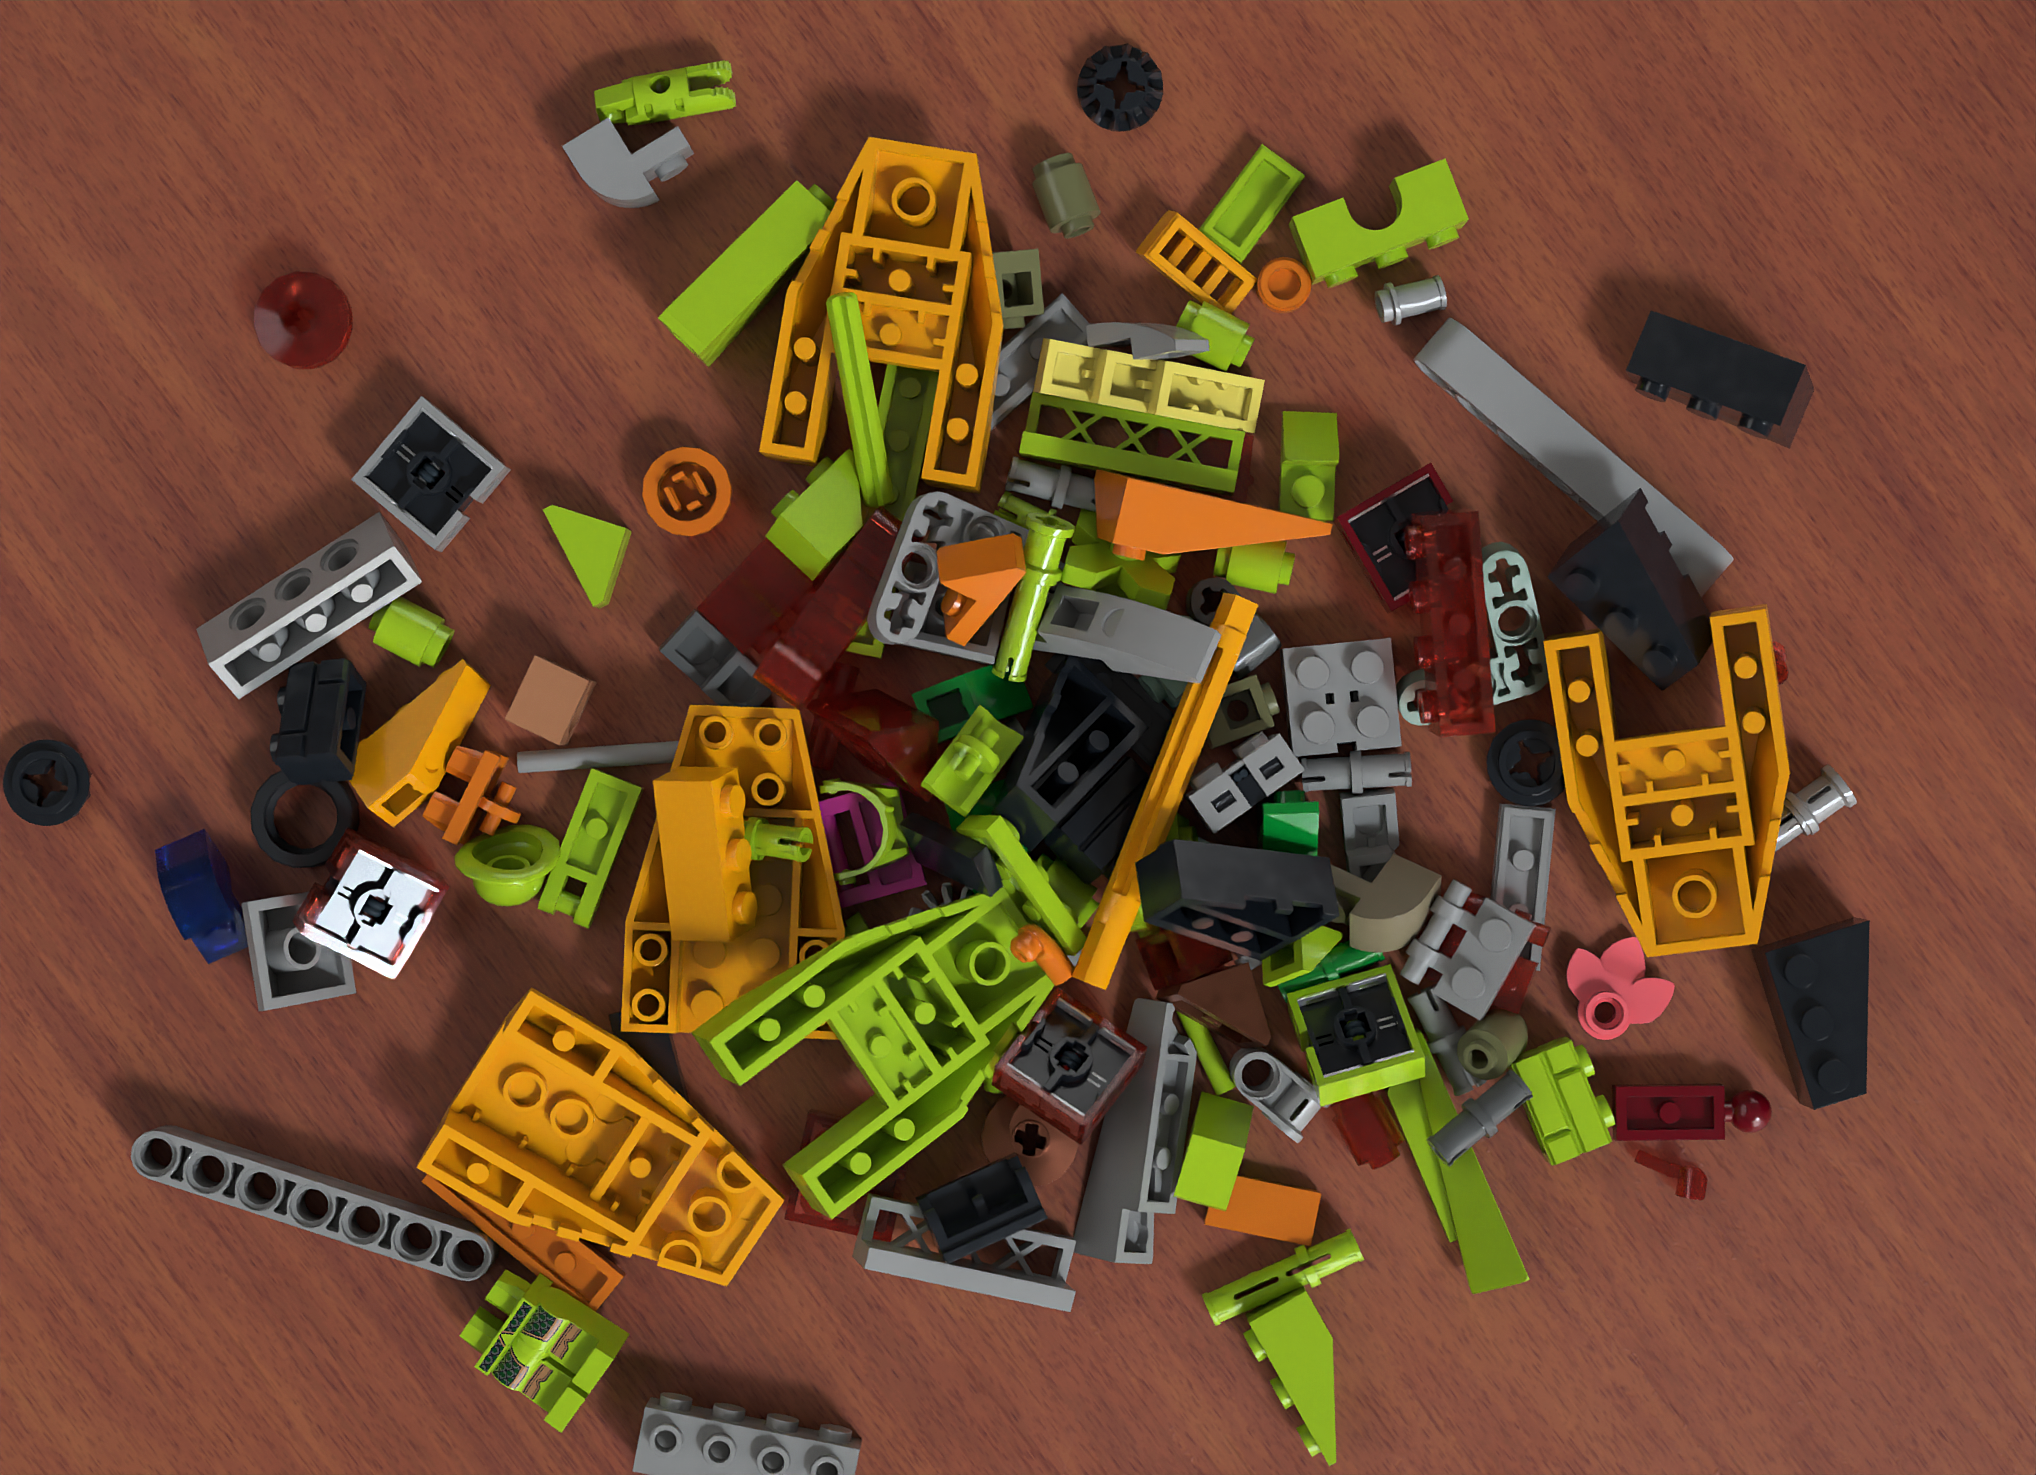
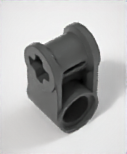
[1185,577,1282,680]

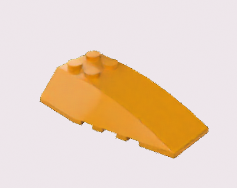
[416,987,785,1287]

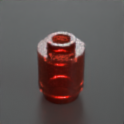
[1330,1092,1405,1170]

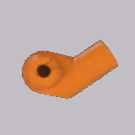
[1010,924,1075,986]

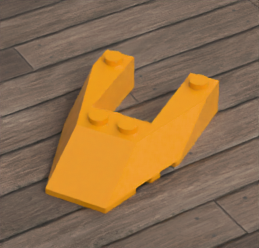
[759,137,1004,494]
[1543,604,1790,957]

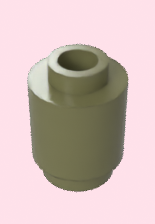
[1032,153,1101,239]
[1457,1009,1528,1080]

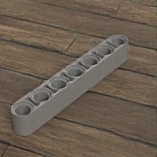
[1413,318,1734,598]
[131,1125,500,1281]

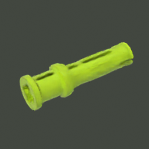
[992,513,1075,682]

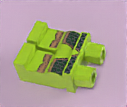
[459,1270,630,1433]

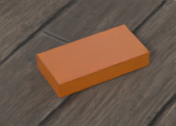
[1204,1174,1322,1246]

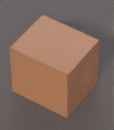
[504,655,597,745]

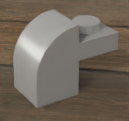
[562,118,694,208]

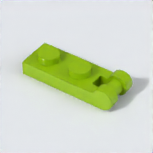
[538,768,644,929]

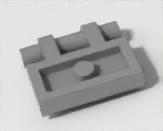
[1400,879,1536,1020]

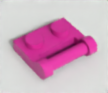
[819,780,927,908]

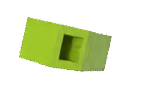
[1243,1286,1336,1466]

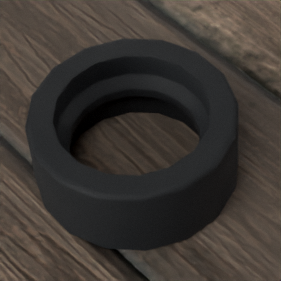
[250,770,360,868]

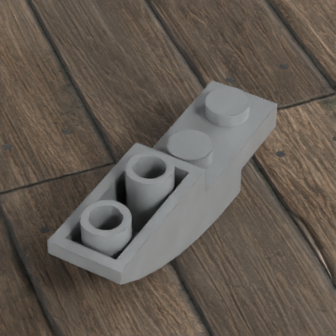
[1033,585,1221,684]

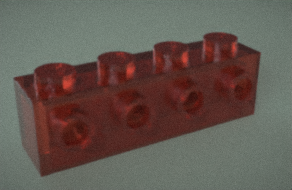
[1404,508,1496,738]

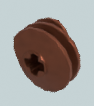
[981,1088,1079,1187]

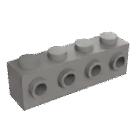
[632,1392,862,1475]

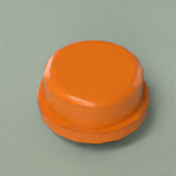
[642,447,732,537]

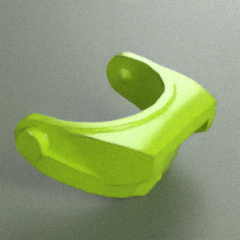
[819,778,909,885]

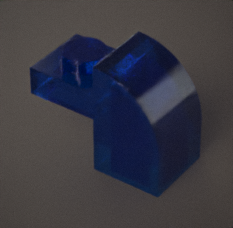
[155,829,248,964]

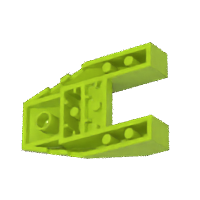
[692,887,1055,1219]

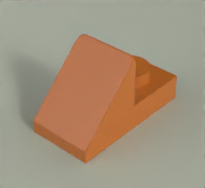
[936,533,1026,646]

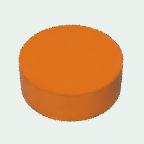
[1256,257,1311,313]

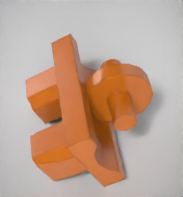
[423,746,521,845]

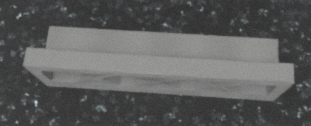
[852,1193,1076,1312]

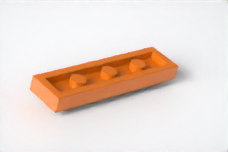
[421,1174,626,1312]

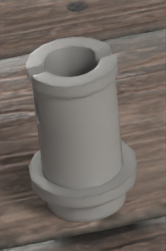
[1375,275,1447,326]

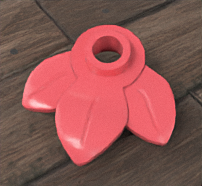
[1566,936,1675,1040]

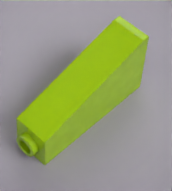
[658,180,835,368]

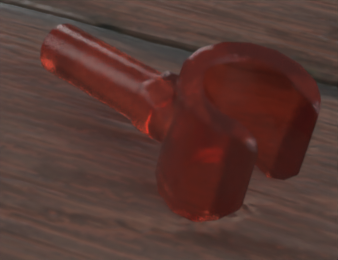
[1634,1149,1708,1200]

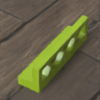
[1019,392,1245,497]

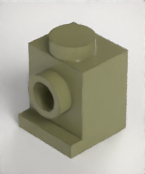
[993,249,1044,329]
[1206,675,1280,750]

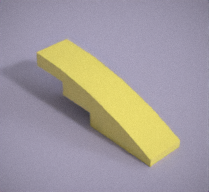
[1033,338,1265,433]

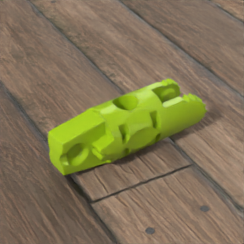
[594,60,736,125]

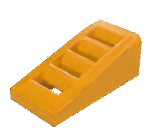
[1136,210,1258,314]

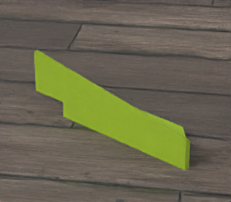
[1385,1028,1530,1294]

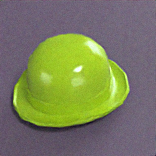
[454,824,561,906]

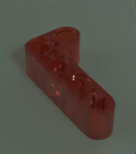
[752,505,925,711]

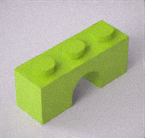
[1289,158,1469,288]

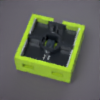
[1286,964,1425,1107]

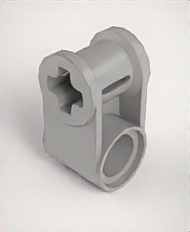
[1229,1047,1331,1143]

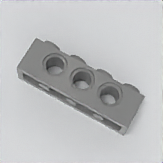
[196,512,422,699]

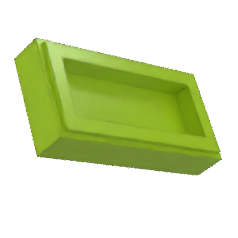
[1199,144,1305,265]

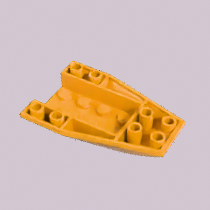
[621,705,845,1040]

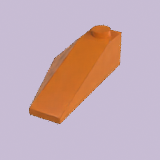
[1094,469,1333,561]

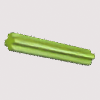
[826,292,894,507]

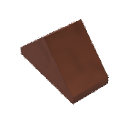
[1155,962,1271,1048]

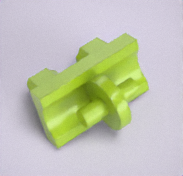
[921,705,1024,817]

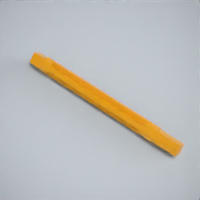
[1072,592,1258,990]

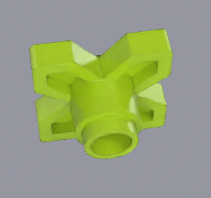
[1061,509,1181,611]

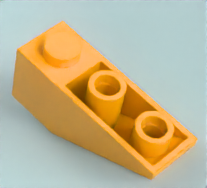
[349,659,491,827]

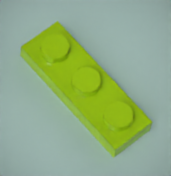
[956,815,1087,956]

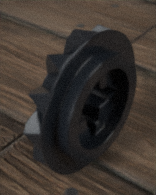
[1077,43,1163,132]
[1485,719,1565,806]
[3,739,92,826]

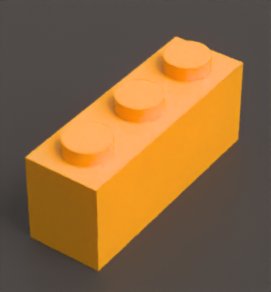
[653,766,758,943]

